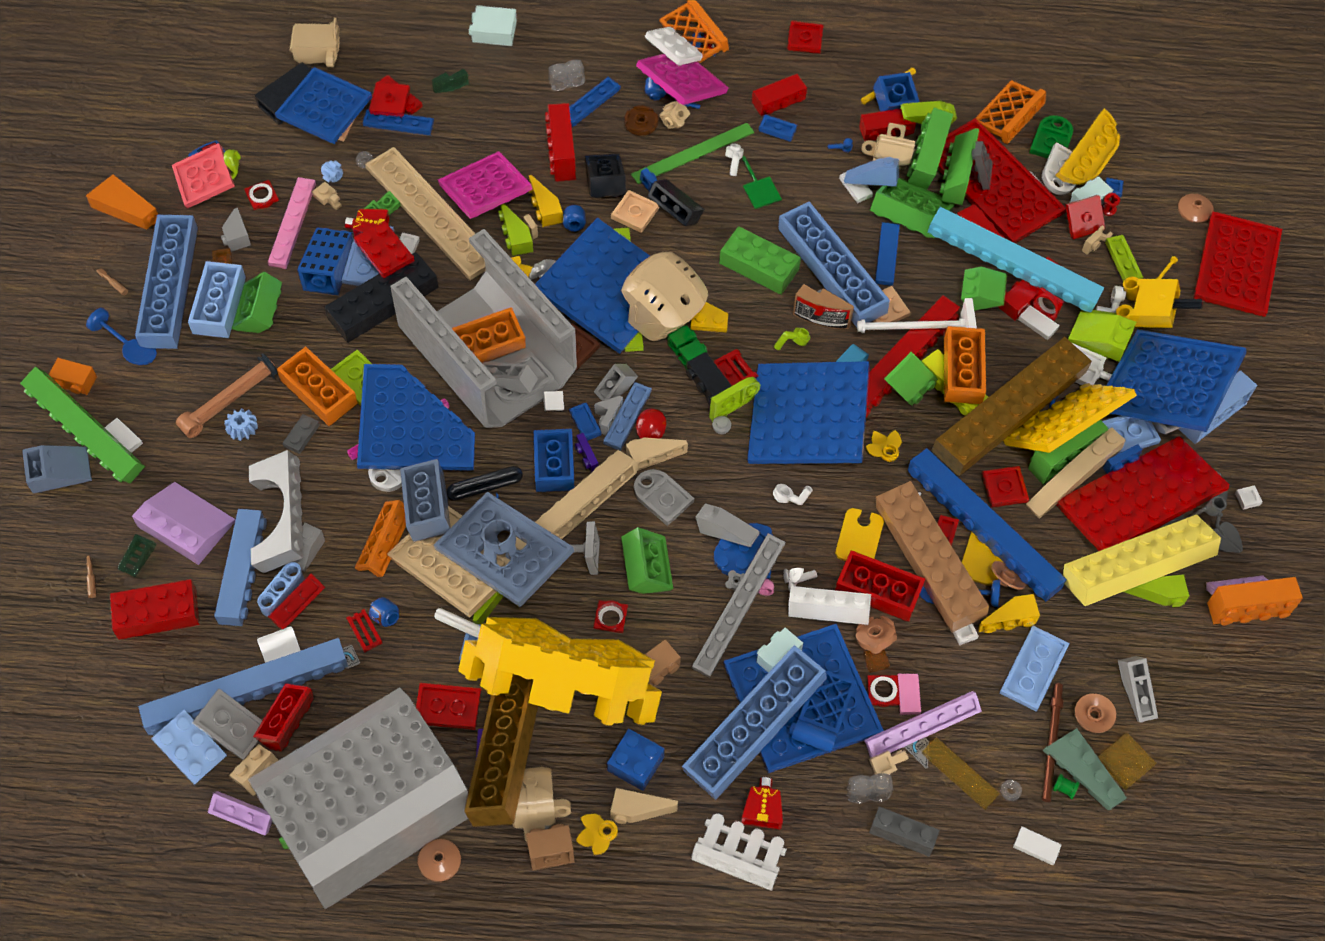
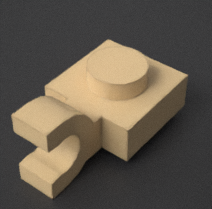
[312,182,342,210]
[1082,226,1113,255]
[869,750,909,779]

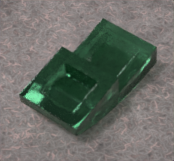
[432,68,469,93]

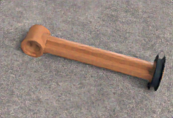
[176,353,279,438]

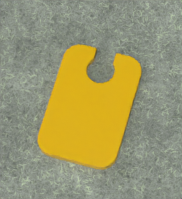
[835,508,884,561]
[962,532,1003,586]

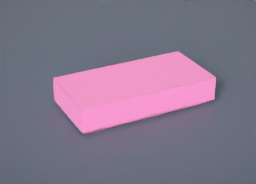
[898,674,921,715]

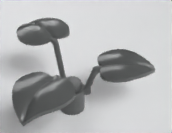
[1160,472,1243,553]

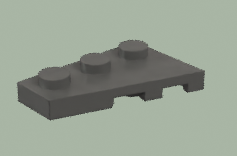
[972,141,993,190]

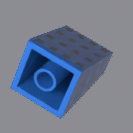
[297,228,353,296]

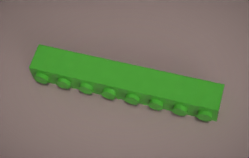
[20,366,146,484]

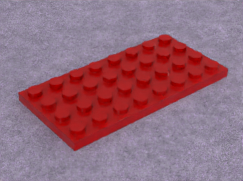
[937,118,1066,243]
[1056,436,1230,551]

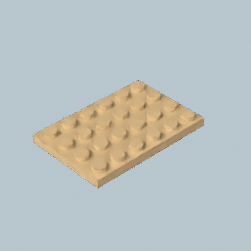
[387,506,511,618]

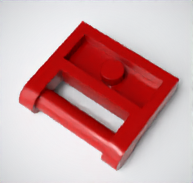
[713,349,759,386]

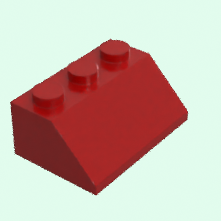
[253,683,314,752]

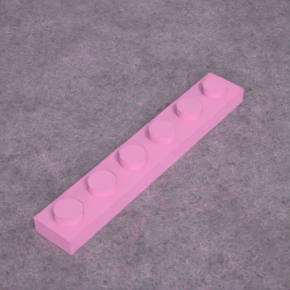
[268,177,316,269]

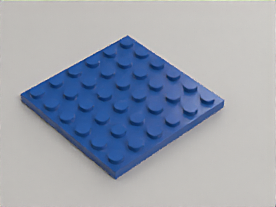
[535,218,663,354]
[1106,329,1246,432]
[748,361,870,464]
[724,624,884,773]

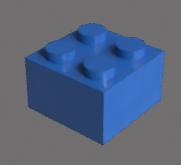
[873,72,920,112]
[607,729,665,791]

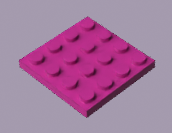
[636,54,729,105]
[438,152,532,219]

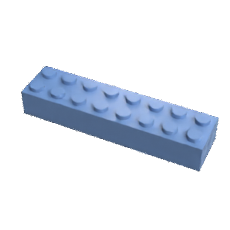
[778,202,890,327]
[135,215,198,349]
[682,645,827,800]

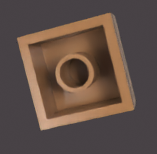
[526,824,574,871]

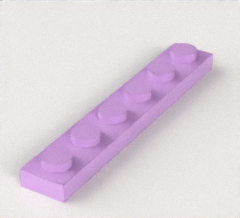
[865,691,982,758]

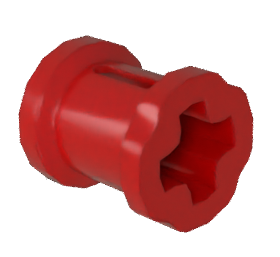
[1102,193,1120,216]

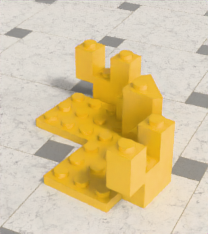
[458,617,662,726]

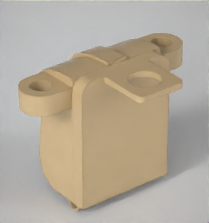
[290,18,340,67]
[861,123,916,169]
[512,767,571,841]

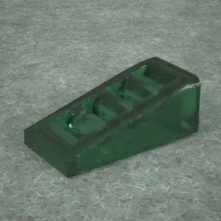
[117,534,157,577]

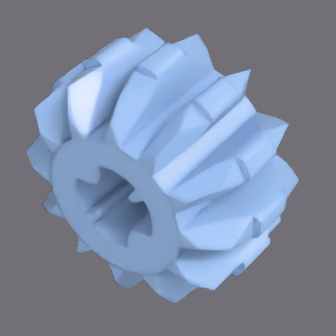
[224,408,258,441]

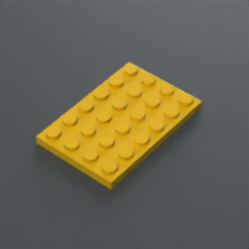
[1003,383,1137,453]

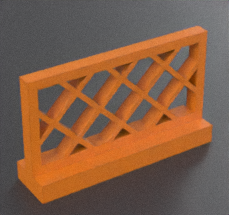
[660,0,729,63]
[976,80,1046,144]

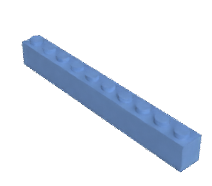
[138,638,348,735]

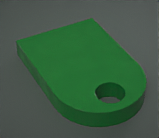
[1029,115,1073,159]

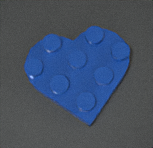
[714,523,773,580]

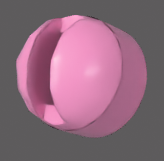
[759,579,774,596]

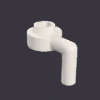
[725,144,744,176]
[1096,286,1126,313]
[773,484,813,505]

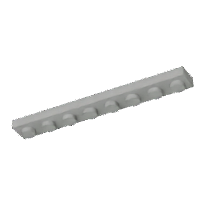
[692,533,786,678]

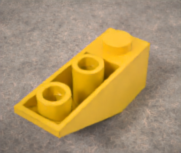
[528,175,563,227]
[978,594,1040,633]

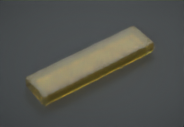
[922,737,1000,810]

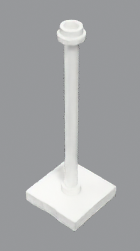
[857,298,977,333]

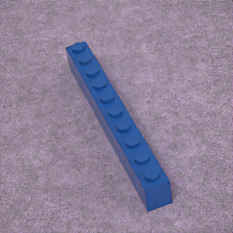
[907,448,1067,602]

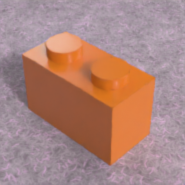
[49,358,97,395]

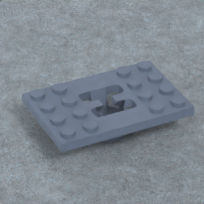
[434,492,574,607]

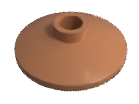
[1178,194,1214,223]
[991,561,1026,590]
[1075,694,1116,733]
[418,839,461,882]

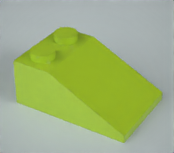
[1068,312,1137,362]

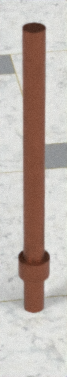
[1042,683,1064,802]

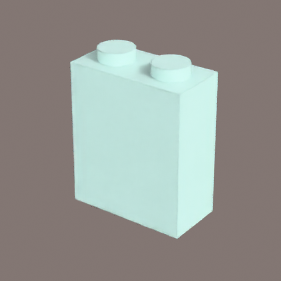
[469,6,517,46]

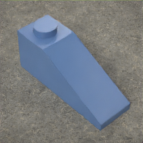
[844,157,899,186]

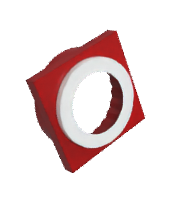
[244,180,279,210]
[1032,287,1064,321]
[593,600,628,633]
[867,675,900,707]

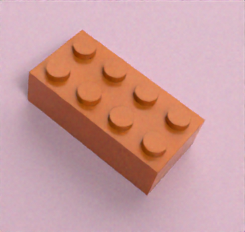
[452,307,526,363]
[944,326,986,404]
[277,347,358,426]
[1207,577,1303,625]

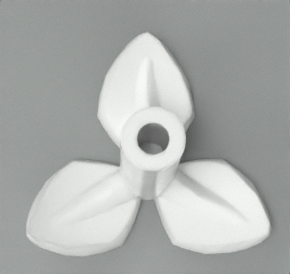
[783,568,817,591]

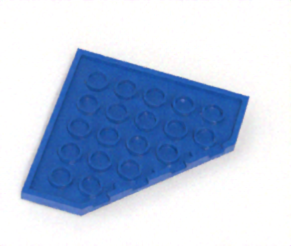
[357,364,475,470]

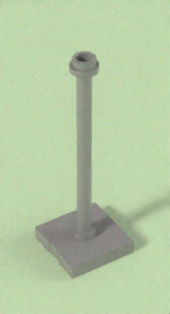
[571,522,600,575]

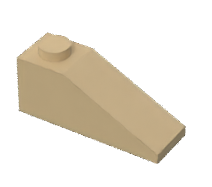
[626,438,688,471]
[610,788,678,824]

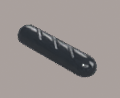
[447,466,523,501]

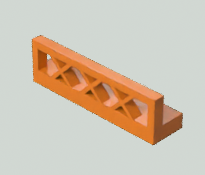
[355,500,406,577]

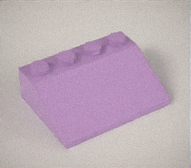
[132,482,235,565]

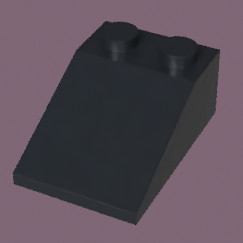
[585,154,626,198]

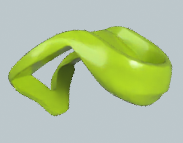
[224,149,241,179]

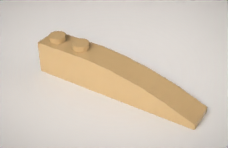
[1026,427,1125,519]

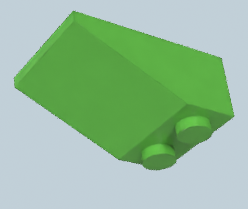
[884,352,938,406]

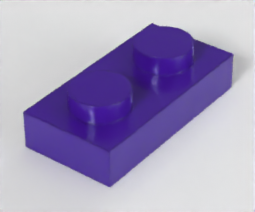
[575,433,599,473]

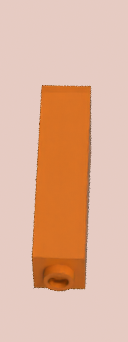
[86,175,158,230]

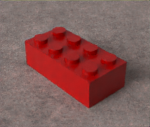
[545,103,576,182]
[835,550,925,622]
[110,579,200,640]

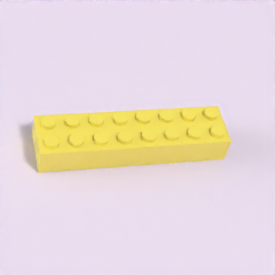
[1063,514,1221,606]

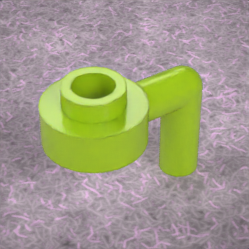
[774,328,810,350]

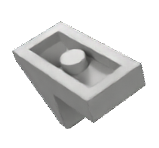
[595,396,623,435]

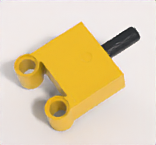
[1116,277,1203,328]

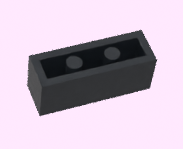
[648,179,705,226]
[686,352,732,405]

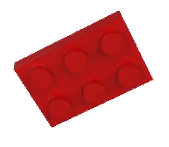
[354,221,414,278]
[416,683,481,730]

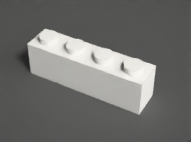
[789,586,871,625]

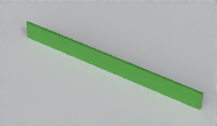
[631,123,754,184]

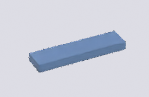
[603,382,652,451]

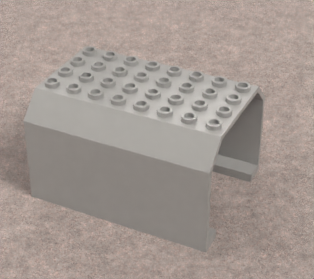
[390,229,577,428]
[248,688,468,909]

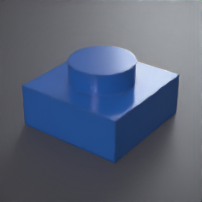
[640,168,657,192]

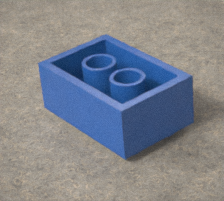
[534,429,575,492]

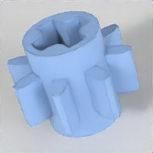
[321,160,343,182]

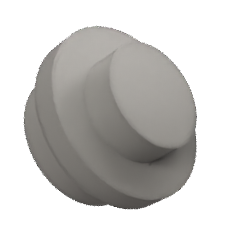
[712,416,731,434]

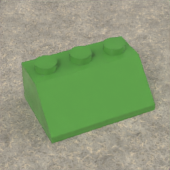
[232,272,282,333]
[622,527,673,594]

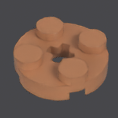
[856,616,897,654]

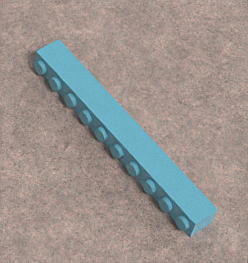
[928,207,1104,313]

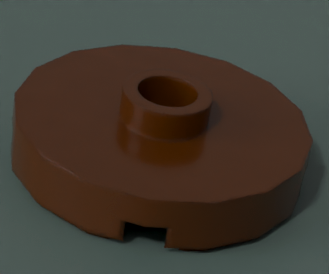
[624,105,658,136]

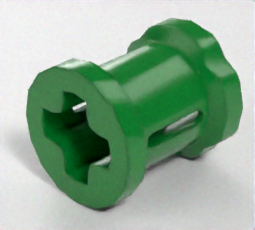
[1053,773,1080,799]

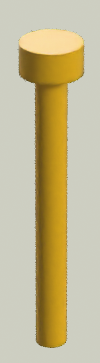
[1157,256,1178,279]

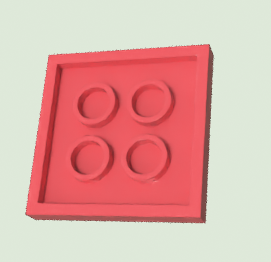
[172,143,235,209]

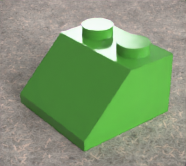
[961,267,1007,311]

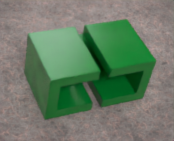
[667,325,707,370]

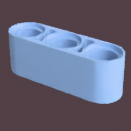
[257,562,304,617]

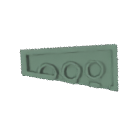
[1043,728,1127,811]

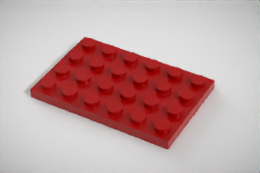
[1193,211,1282,317]

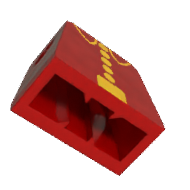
[345,209,390,237]
[741,777,783,830]

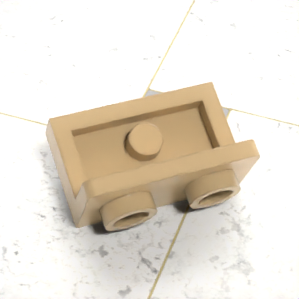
[229,744,279,796]

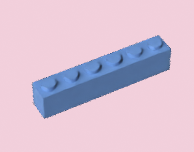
[215,509,267,626]

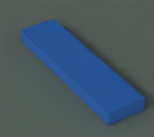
[569,77,620,127]
[363,109,434,135]
[875,222,900,286]

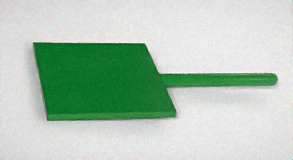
[742,156,782,209]

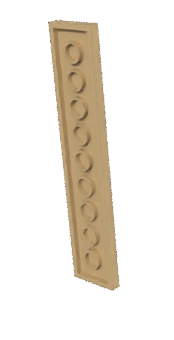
[365,147,486,281]

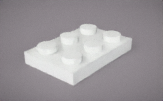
[645,27,703,66]

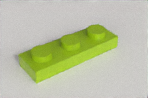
[1105,235,1143,282]

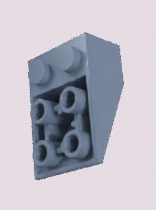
[22,445,92,494]

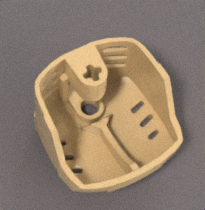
[622,252,708,341]

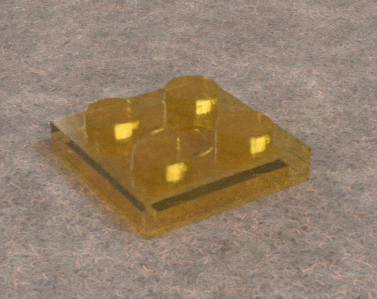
[1098,733,1157,790]

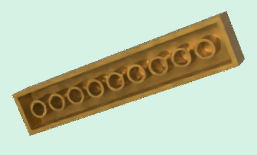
[931,337,1092,476]

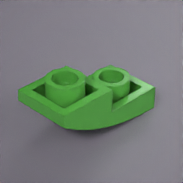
[364,191,401,215]

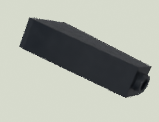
[254,62,312,125]

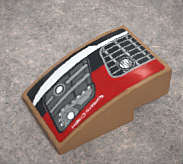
[793,284,854,329]

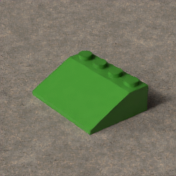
[870,178,955,238]

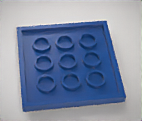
[275,67,372,144]

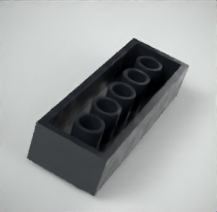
[324,252,439,343]

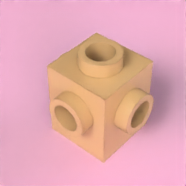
[659,101,691,129]

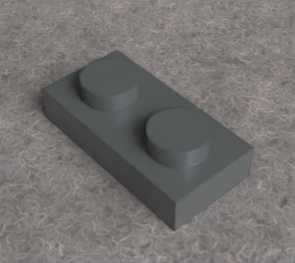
[282,414,320,454]

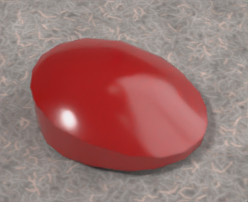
[636,409,666,439]

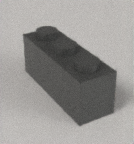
[869,806,940,856]

